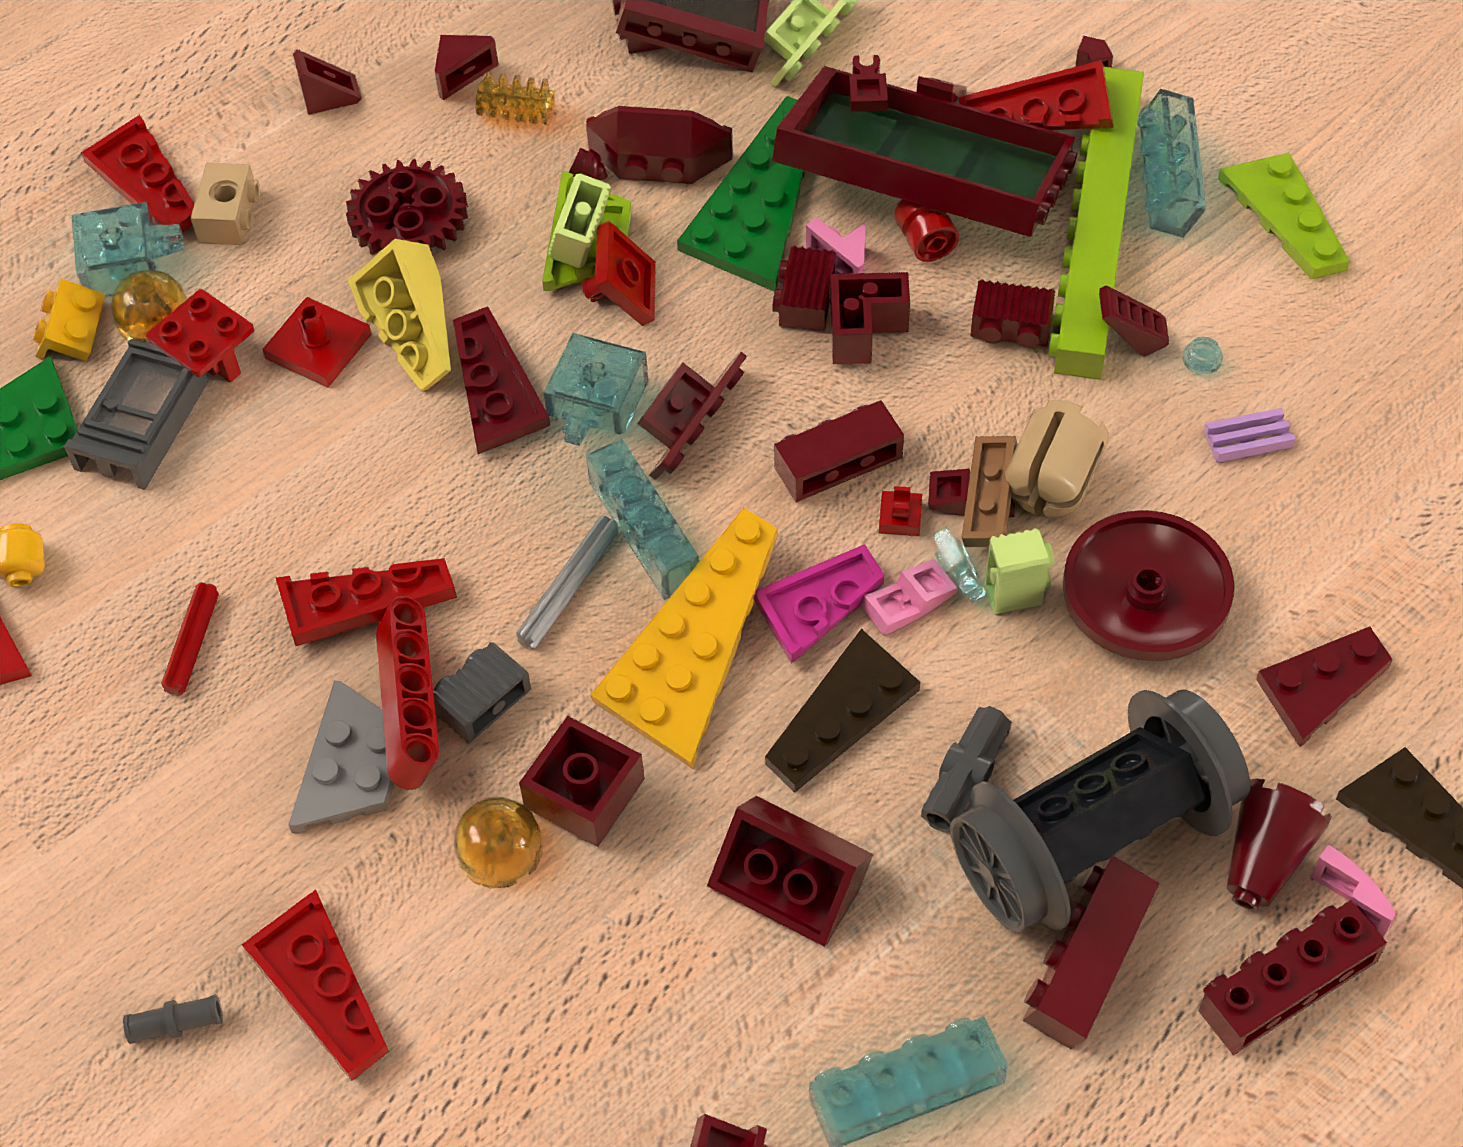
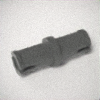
[123,995,223,1044]

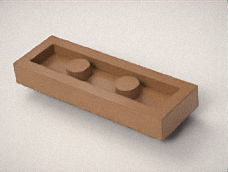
[961,436,1018,547]

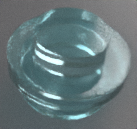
[1183,337,1223,374]

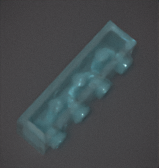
[1138,88,1206,238]
[809,1016,1008,1147]

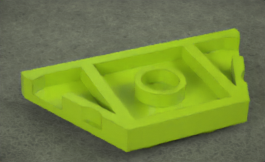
[542,172,632,291]

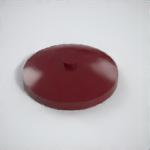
[1063,510,1235,661]

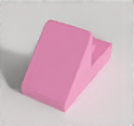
[806,218,866,274]

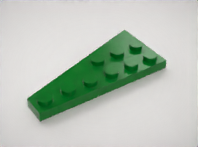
[677,96,805,291]
[0,356,78,480]

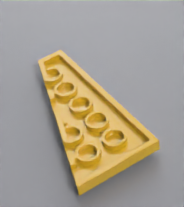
[590,507,778,769]

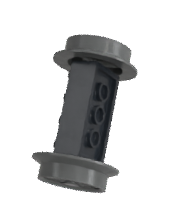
[950,689,1250,933]

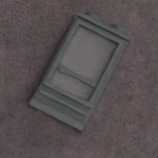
[64,339,208,490]

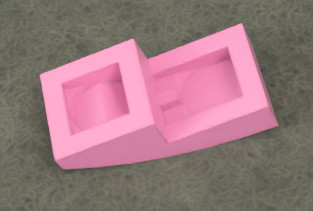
[861,559,958,636]
[1311,845,1396,938]

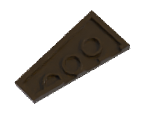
[765,628,920,793]
[1336,747,1463,889]

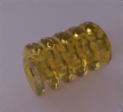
[475,71,555,126]

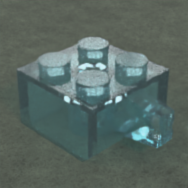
[71,202,185,298]
[543,333,649,446]

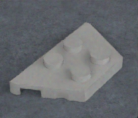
[288,680,394,834]

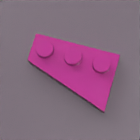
[754,544,884,664]

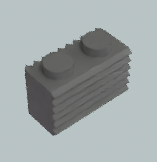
[433,642,531,743]

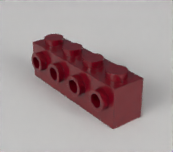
[1022,856,1160,1049]
[1199,900,1387,1055]

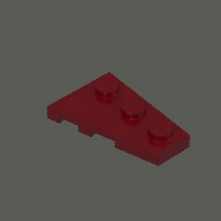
[1256,626,1393,747]

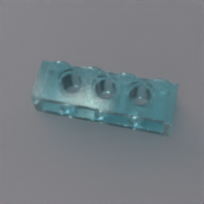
[586,438,699,600]

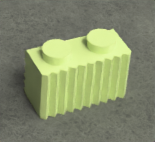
[547,174,611,268]
[985,528,1054,614]

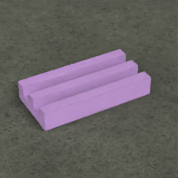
[1204,408,1296,463]

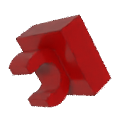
[879,486,923,536]

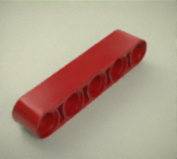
[376,596,439,790]

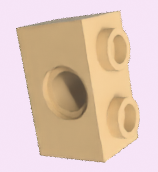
[191,162,260,245]

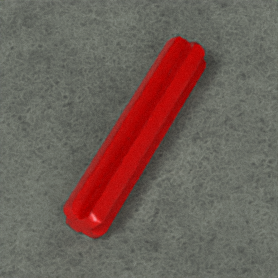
[161,582,219,695]

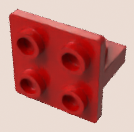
[146,289,254,383]

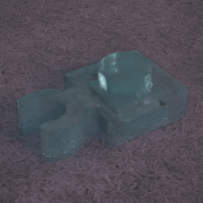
[933,527,987,603]

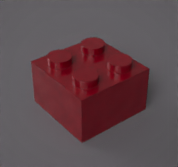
[519,715,645,847]

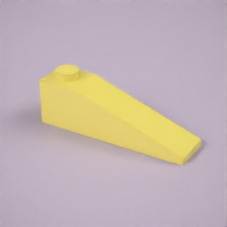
[348,239,451,391]

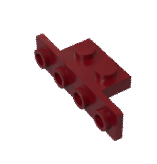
[637,351,747,480]

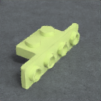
[764,0,858,87]

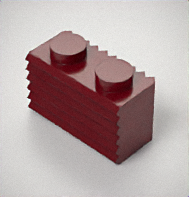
[772,245,836,331]
[970,279,1056,348]

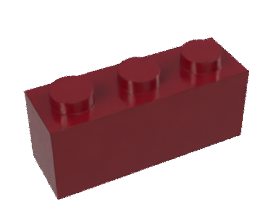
[774,400,904,502]

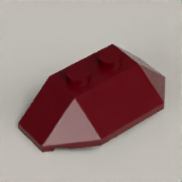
[586,106,733,184]

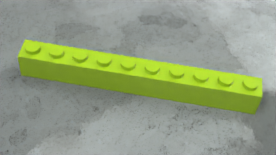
[1048,67,1144,380]

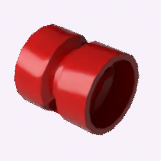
[894,200,960,262]

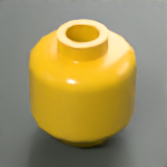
[0,523,45,587]

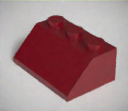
[707,796,874,947]

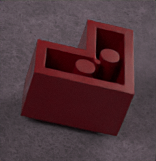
[830,272,910,364]

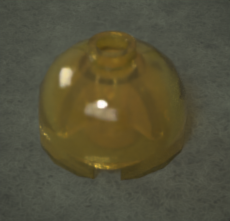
[111,269,187,343]
[454,797,543,888]

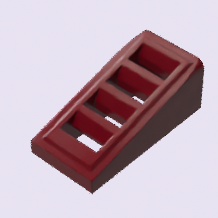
[1099,285,1169,357]

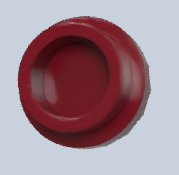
[569,147,608,181]

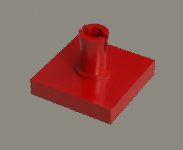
[582,221,656,326]
[262,297,372,388]

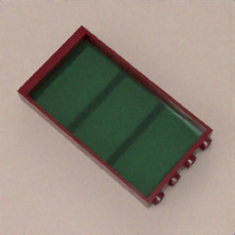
[772,66,1078,237]

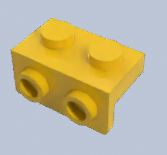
[32,278,105,362]

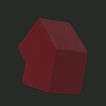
[1075,35,1113,68]

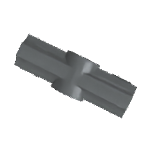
[921,706,1012,833]

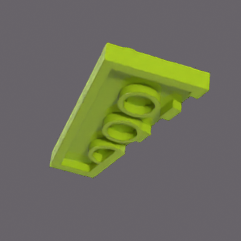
[1218,152,1350,279]

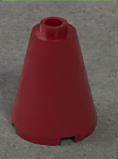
[1226,778,1332,911]

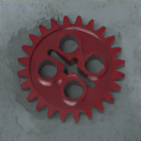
[346,159,468,256]

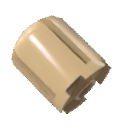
[1005,400,1109,518]

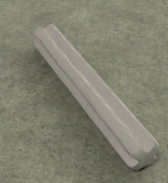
[516,516,618,649]

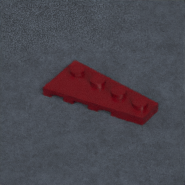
[453,306,551,455]

